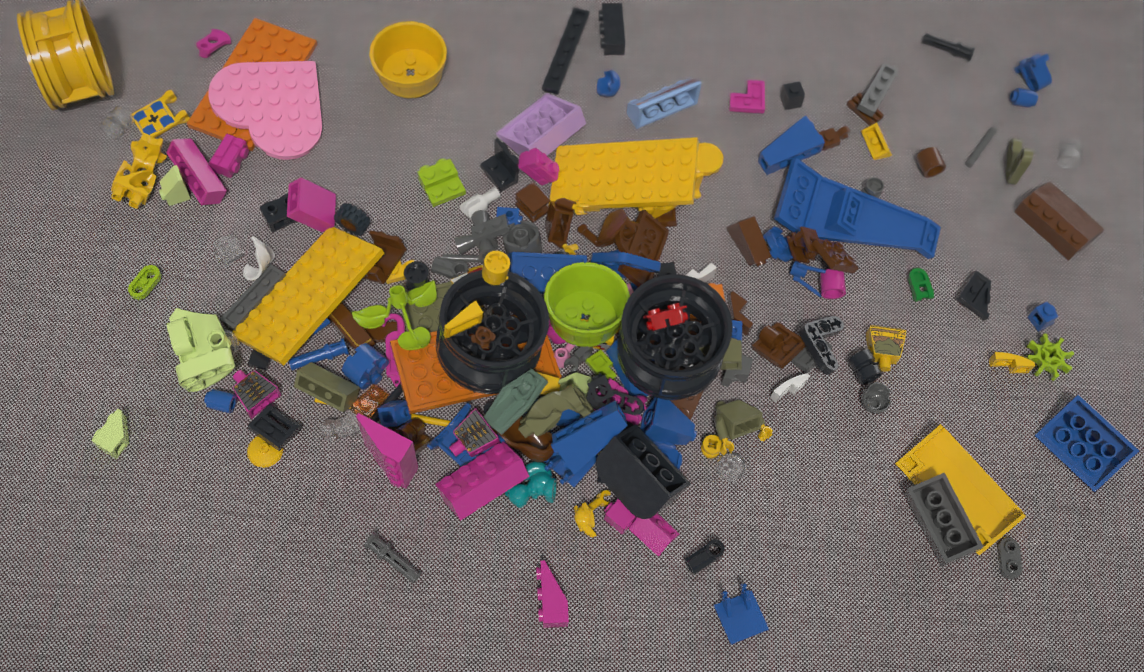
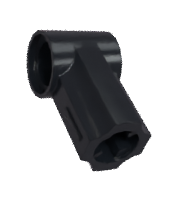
[684,539,725,575]

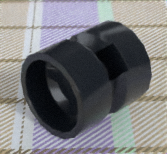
[848,349,883,385]

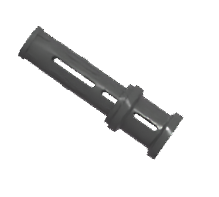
[364,532,422,584]

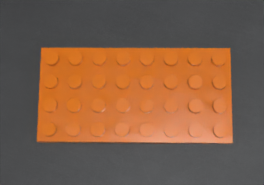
[187,18,317,151]
[390,315,561,414]

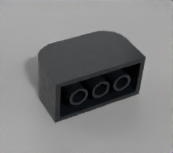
[596,424,691,519]

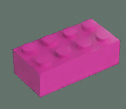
[435,441,529,521]

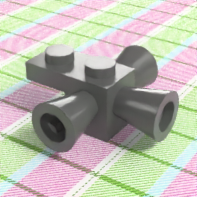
[455,210,510,262]

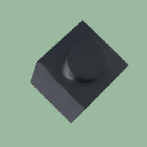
[780,81,805,110]

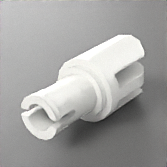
[459,187,500,219]

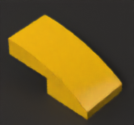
[989,352,1035,373]

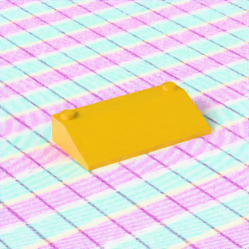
[895,424,1027,555]

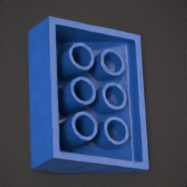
[1035,395,1139,492]

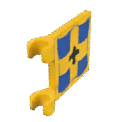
[130,90,190,138]

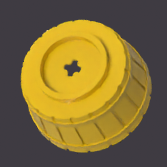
[369,21,447,98]

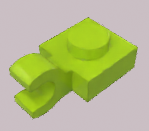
[586,350,617,382]

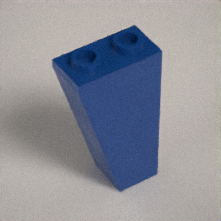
[758,116,825,175]
[551,400,627,475]

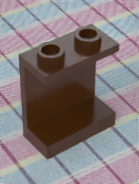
[363,230,407,285]

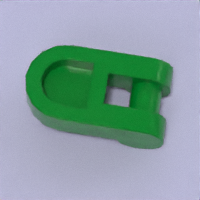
[908,268,934,302]

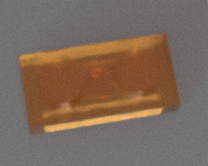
[350,384,389,418]

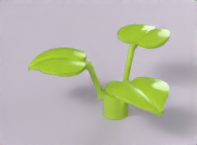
[352,280,437,350]

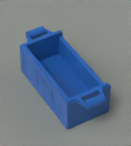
[507,252,587,294]

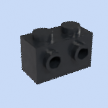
[260,194,297,233]

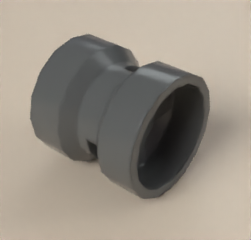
[862,177,884,198]

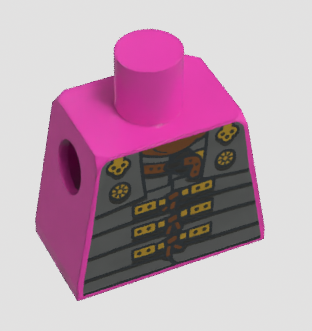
[233,370,281,419]
[449,408,500,457]

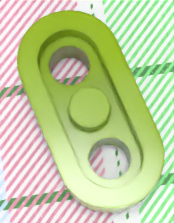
[128,265,161,300]

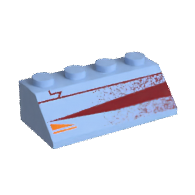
[627,78,702,129]

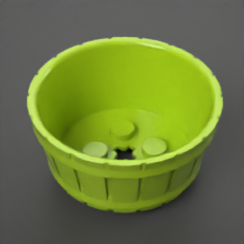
[544,262,630,347]

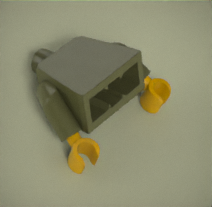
[714,400,773,455]

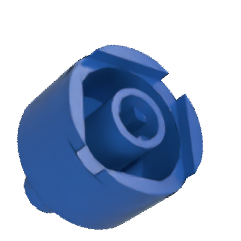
[342,343,389,390]

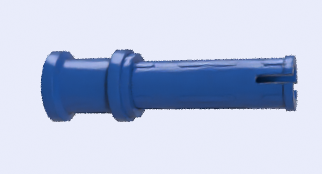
[289,338,349,371]

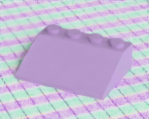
[496,93,586,155]

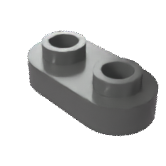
[997,538,1022,580]

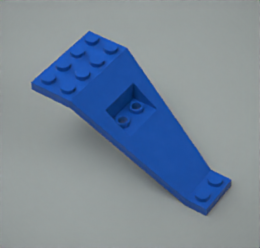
[774,158,941,259]

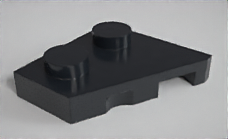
[956,270,992,321]

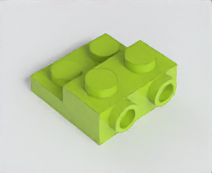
[417,158,466,207]

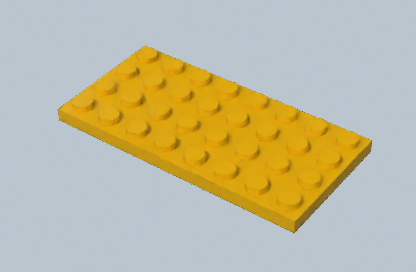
[549,137,699,209]
[230,227,384,366]

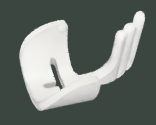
[243,236,275,280]

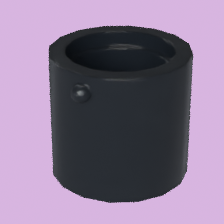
[404,262,430,291]

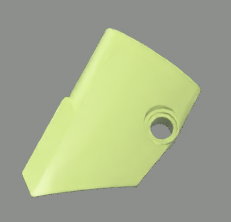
[167,308,235,392]

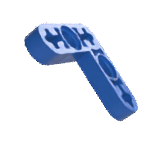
[591,252,661,273]

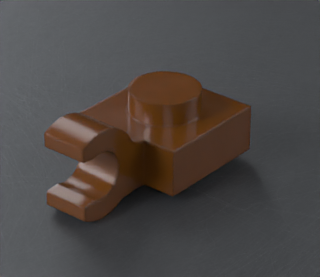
[818,126,850,150]

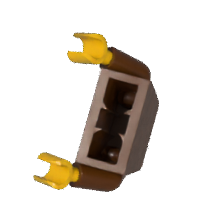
[545,198,589,255]

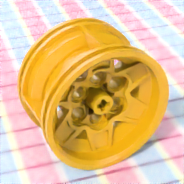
[17,0,114,111]

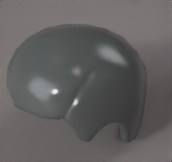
[862,382,892,414]

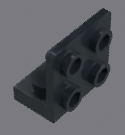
[480,138,519,193]

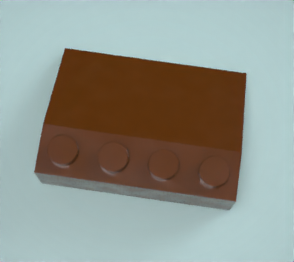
[1014,182,1104,261]

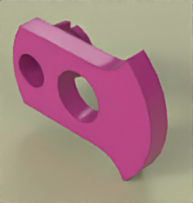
[196,29,231,58]

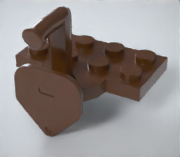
[577,209,669,287]

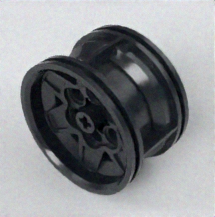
[436,270,549,394]
[617,274,732,400]

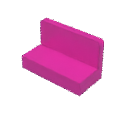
[629,513,679,556]

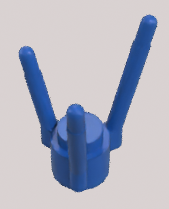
[790,261,826,297]

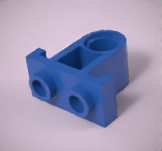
[1014,53,1052,92]

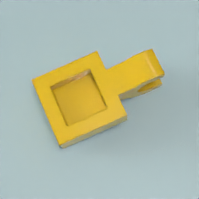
[386,260,414,284]

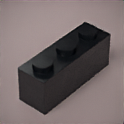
[598,3,626,56]

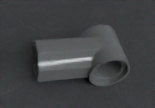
[431,256,469,279]

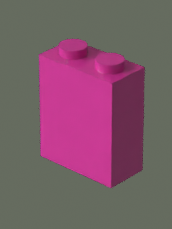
[287,177,336,232]

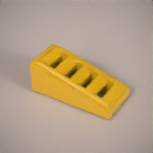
[444,301,483,338]

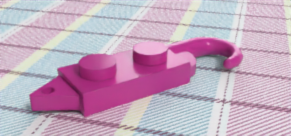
[382,313,405,387]

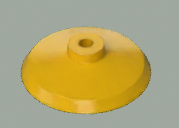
[247,436,283,468]

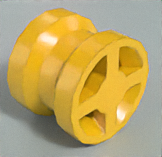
[701,435,722,459]

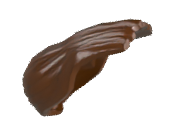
[498,416,555,462]

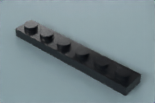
[542,7,590,95]

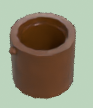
[916,147,946,177]

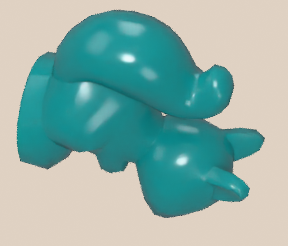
[505,462,557,508]

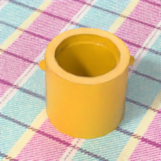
[482,251,510,285]

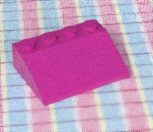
[356,413,418,489]

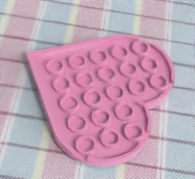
[209,61,322,160]

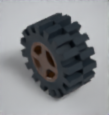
[334,203,371,236]

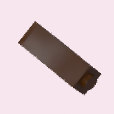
[726,216,771,267]

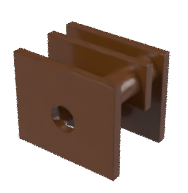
[515,182,551,223]
[786,226,819,264]

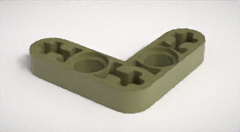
[1006,138,1033,185]

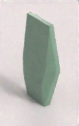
[483,369,548,435]

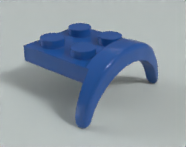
[427,403,494,467]

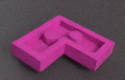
[729,80,765,114]

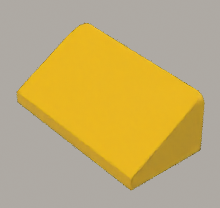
[861,123,892,160]

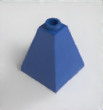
[640,398,697,445]

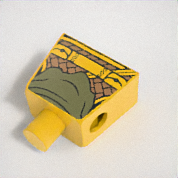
[866,325,906,372]

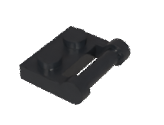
[248,403,303,451]

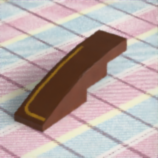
[327,303,375,352]

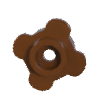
[471,326,495,349]

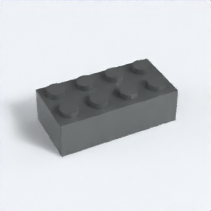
[904,473,983,567]

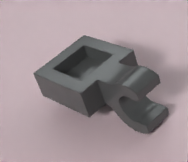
[564,346,593,374]

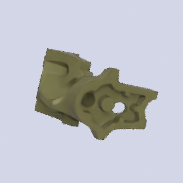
[519,384,595,438]

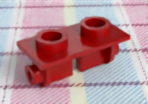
[643,303,688,331]

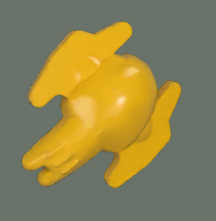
[574,490,611,538]

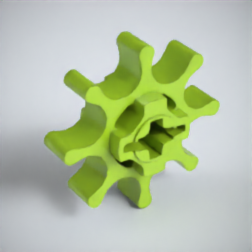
[1026,333,1074,381]

